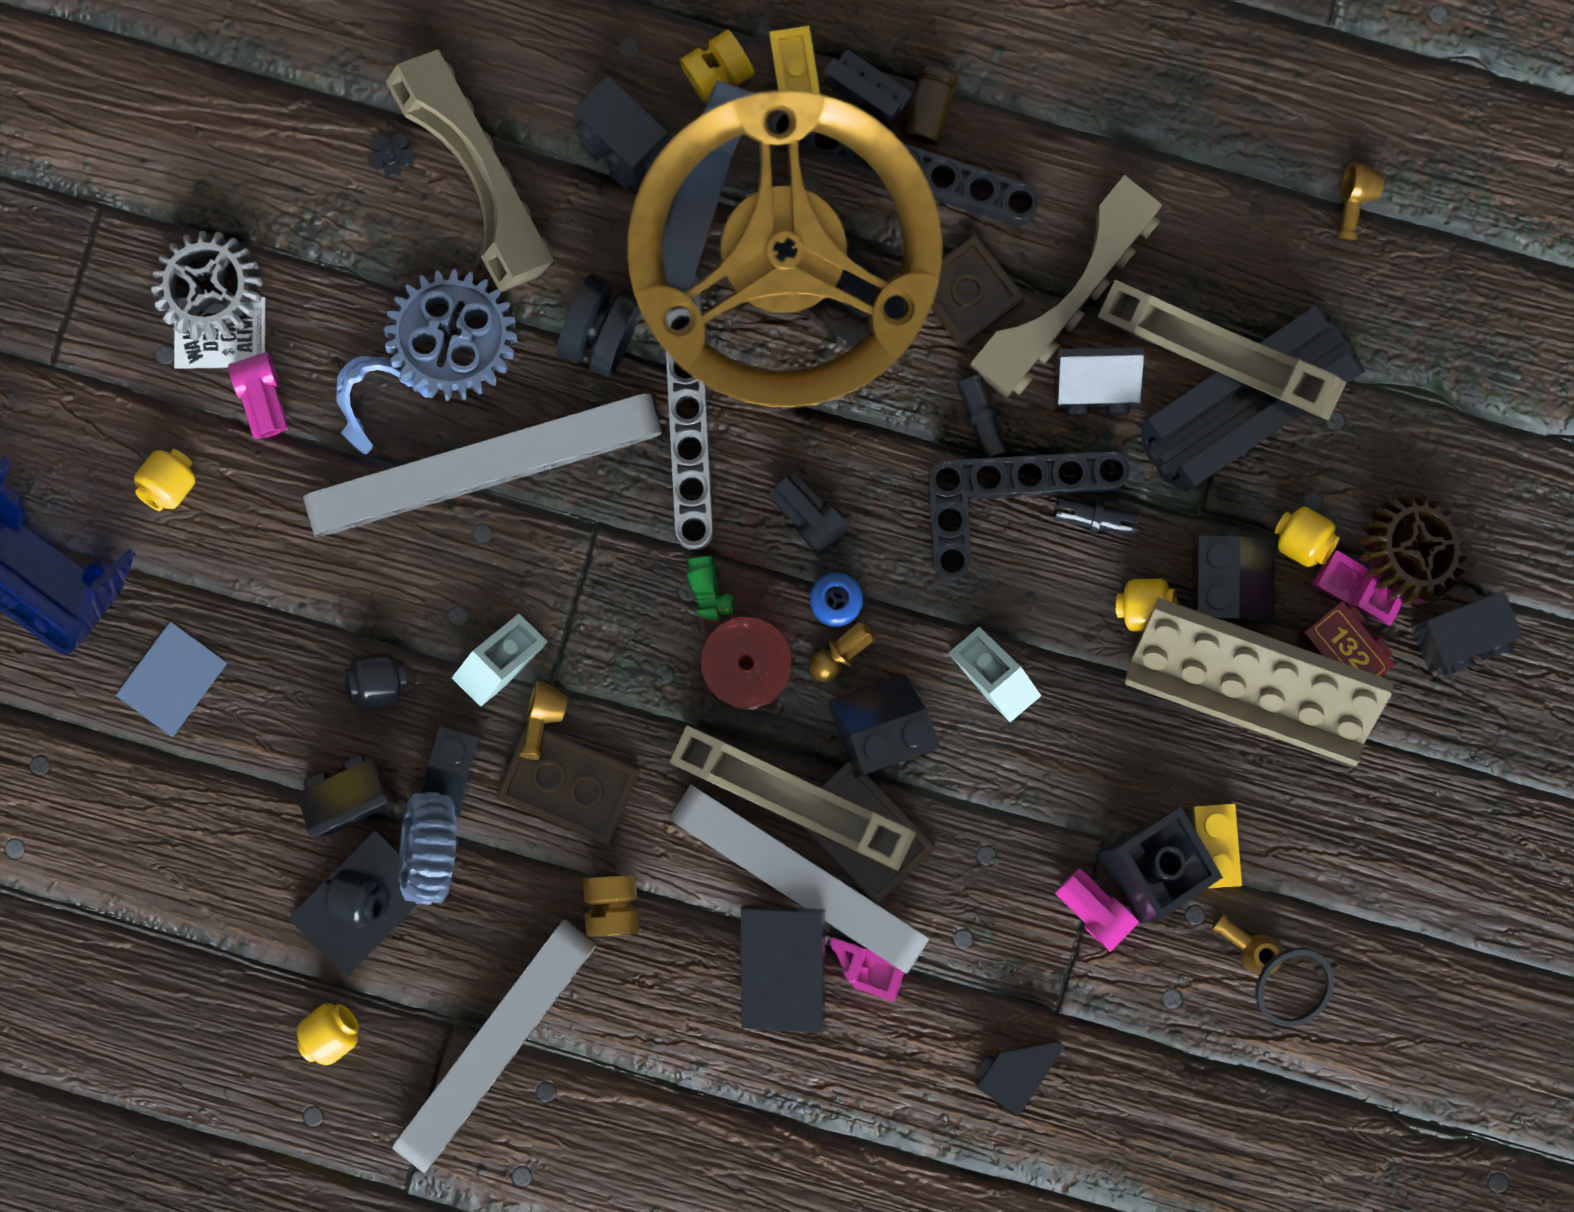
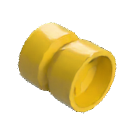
[679,30,755,104]

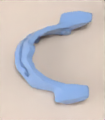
[336,356,429,455]

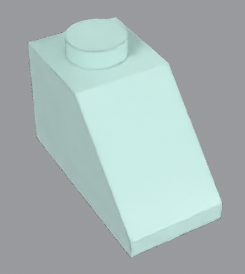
[452,614,548,707]
[949,627,1041,722]

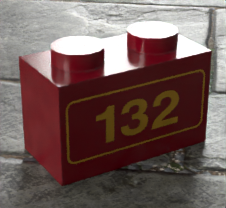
[1298,601,1395,677]

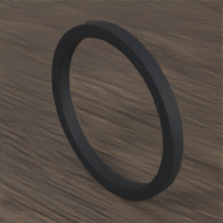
[1255,947,1334,1027]

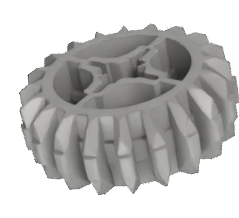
[151,231,263,341]

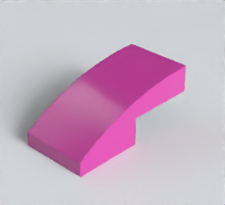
[1312,550,1402,625]

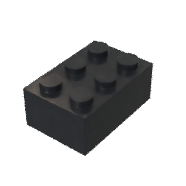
[573,75,669,193]

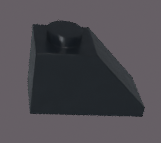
[422,726,484,818]
[973,1039,1065,1116]

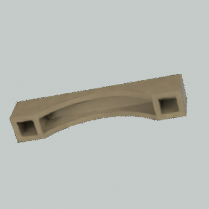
[386,49,554,292]
[969,175,1162,399]
[1098,280,1346,421]
[669,725,916,871]

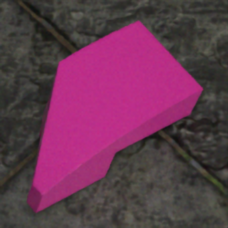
[830,937,905,1002]

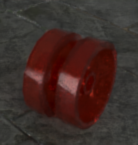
[701,617,791,710]

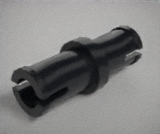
[955,374,1008,458]
[1053,495,1139,538]

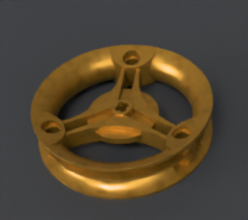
[628,91,942,407]

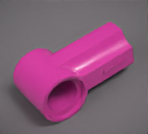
[228,352,288,439]
[1055,868,1139,952]

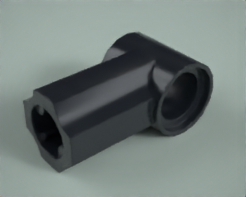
[768,472,850,556]

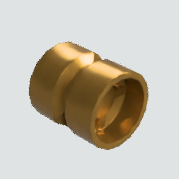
[583,875,639,937]

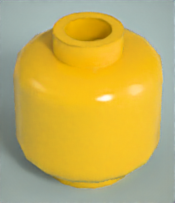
[134,449,196,511]
[1275,507,1339,567]
[1116,578,1177,632]
[297,1003,359,1065]

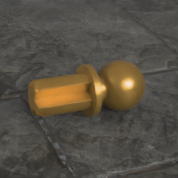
[809,622,875,682]

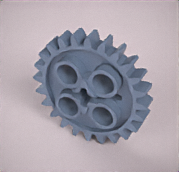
[384,269,517,401]

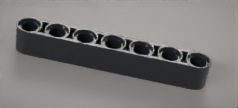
[770,110,1039,227]

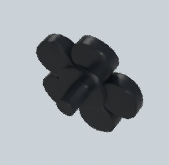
[368,133,415,178]

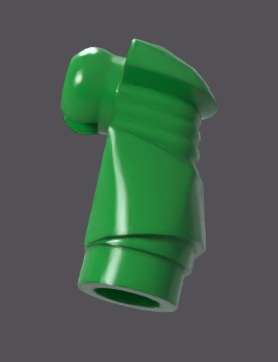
[686,556,735,620]

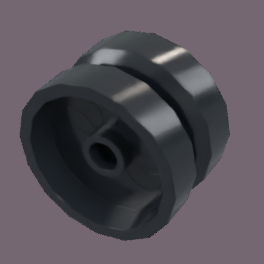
[556,273,641,378]

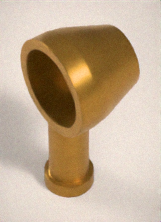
[1337,162,1384,240]
[519,681,567,760]
[1211,913,1283,975]

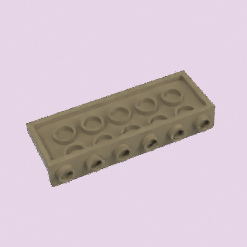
[1125,598,1395,766]

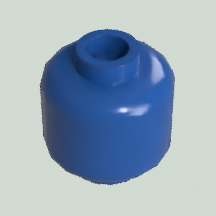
[810,572,863,627]

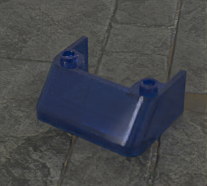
[0,456,136,655]

